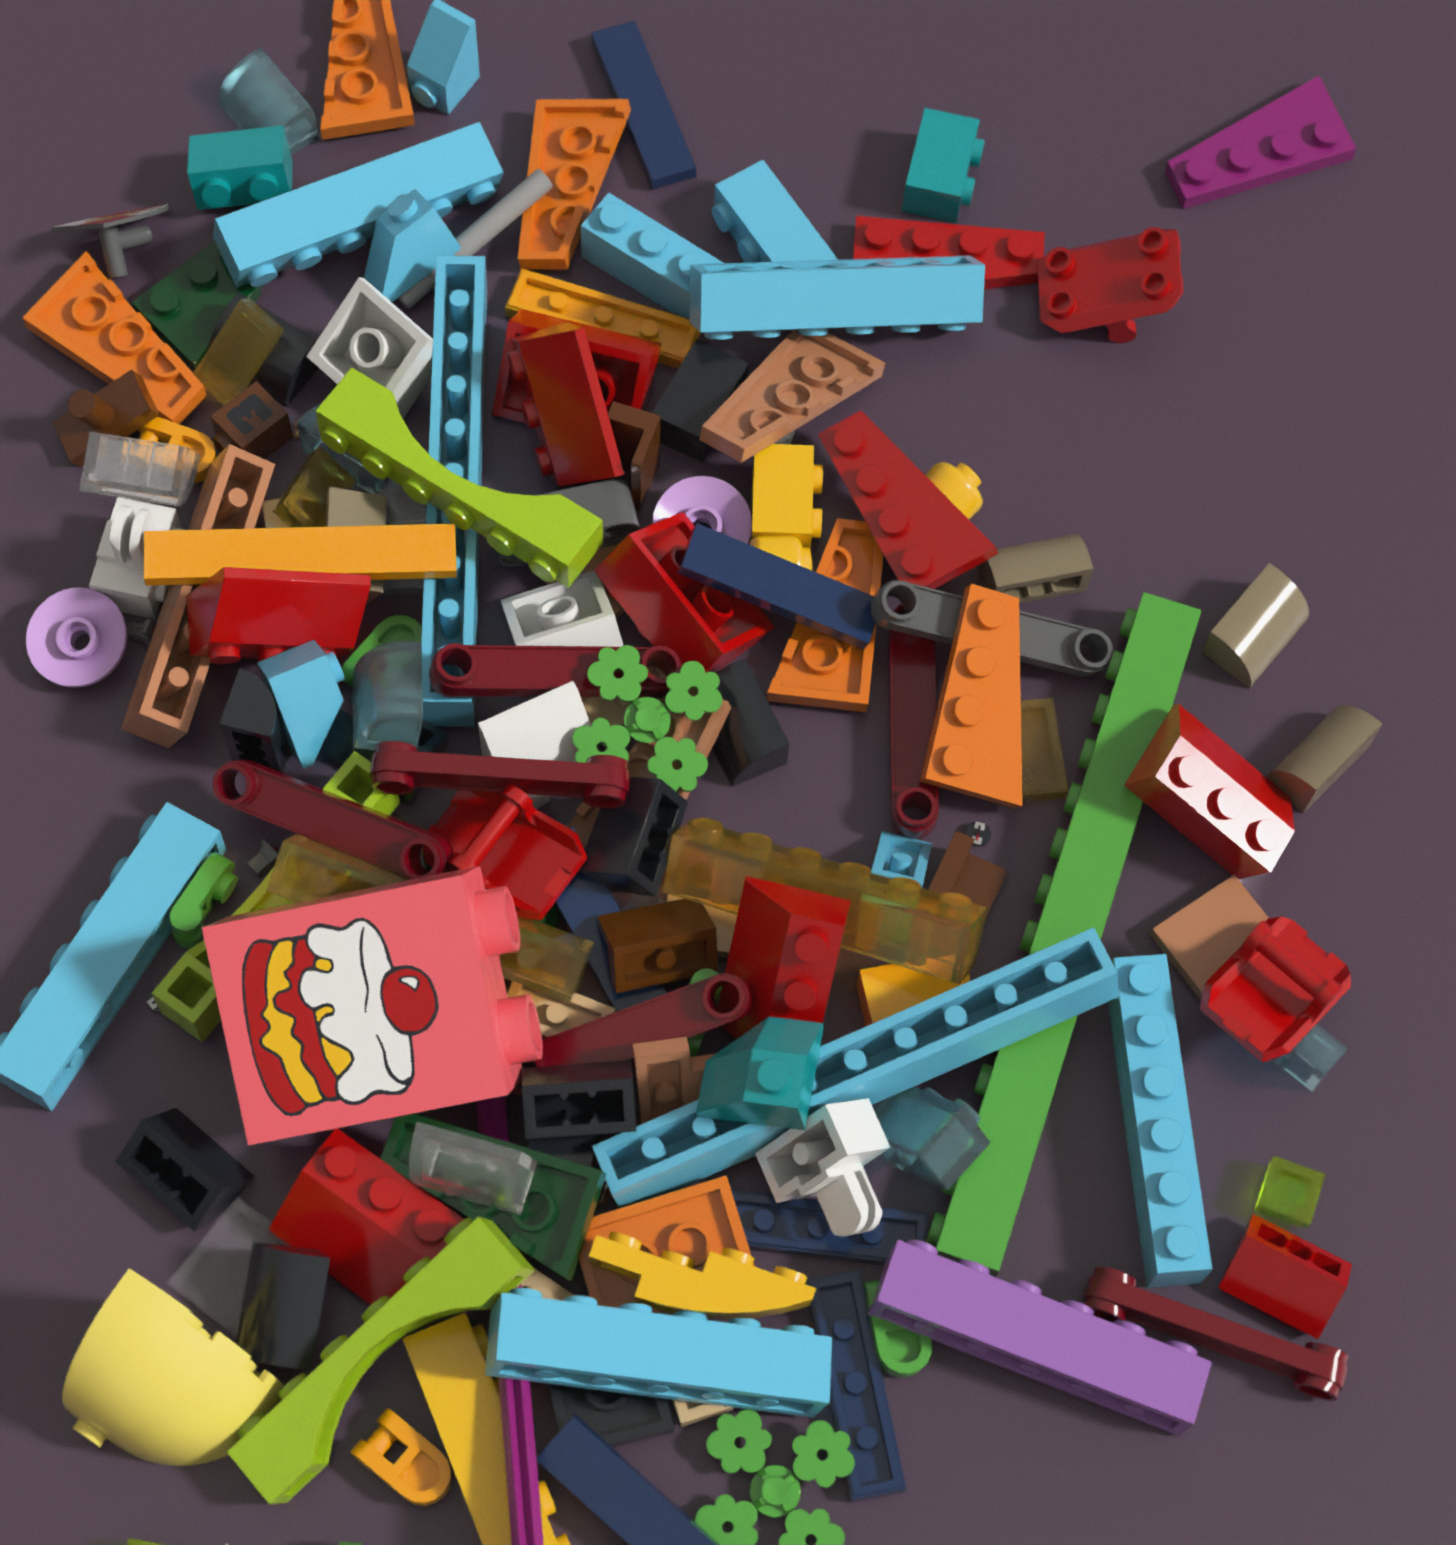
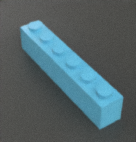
[213,122,504,288]
[689,256,985,340]
[0,802,227,1112]
[1108,954,1212,1288]
[485,1288,832,1418]

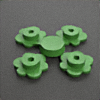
[572,645,722,792]
[695,1409,855,1545]

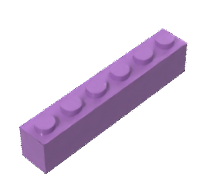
[867,1239,1212,1436]

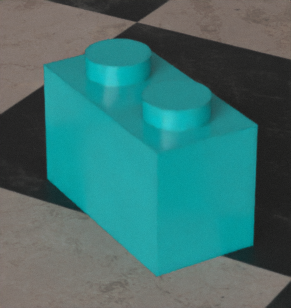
[902,108,985,223]
[187,125,293,210]

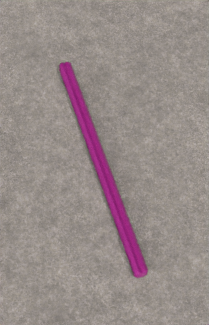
[476,1096,544,1545]

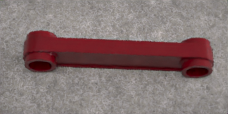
[888,603,939,839]
[429,643,681,699]
[370,741,630,809]
[212,760,454,879]
[511,973,752,1096]
[1083,1266,1348,1401]

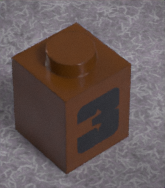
[210,381,293,459]

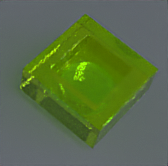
[1255,1156,1326,1229]

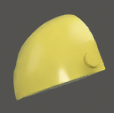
[62,1268,284,1466]

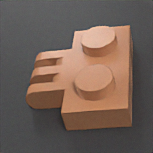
[633,1037,715,1125]

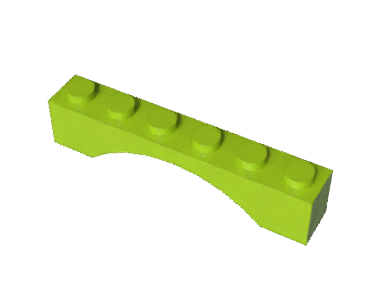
[316,367,603,589]
[152,751,400,1043]
[227,1217,535,1505]

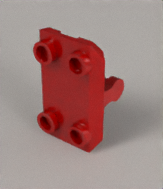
[1038,227,1184,343]
[421,783,587,920]
[1200,916,1351,1062]

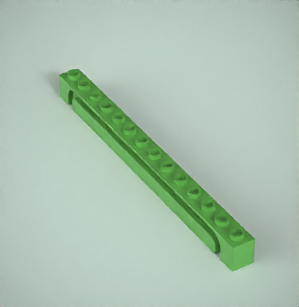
[926,592,1202,1277]

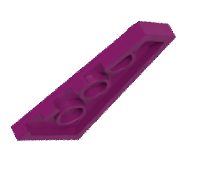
[1165,76,1357,209]

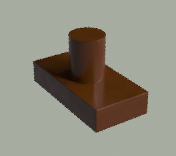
[53,369,159,467]

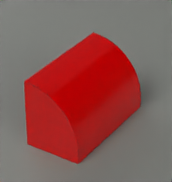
[1218,1214,1352,1339]

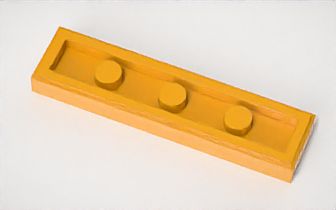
[505,268,702,368]

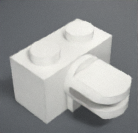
[89,497,186,619]
[755,1098,890,1237]

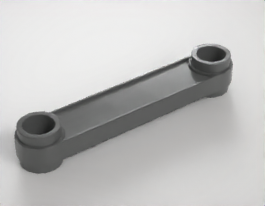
[871,580,1113,677]

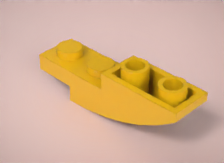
[589,1231,816,1319]

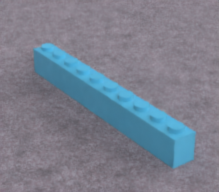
[419,255,487,727]
[592,927,1119,1208]

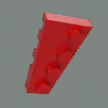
[853,216,1045,290]
[818,410,999,589]

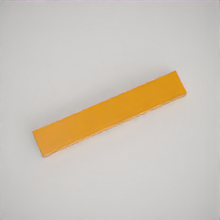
[144,524,457,586]

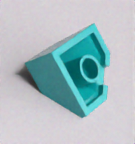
[696,1017,824,1130]

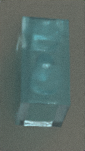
[874,1087,991,1190]

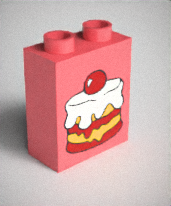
[202,866,543,1145]

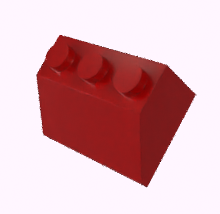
[492,309,662,423]
[507,322,624,486]
[594,512,775,673]
[186,567,371,664]
[1124,703,1295,879]
[718,876,851,1039]
[268,1128,465,1306]

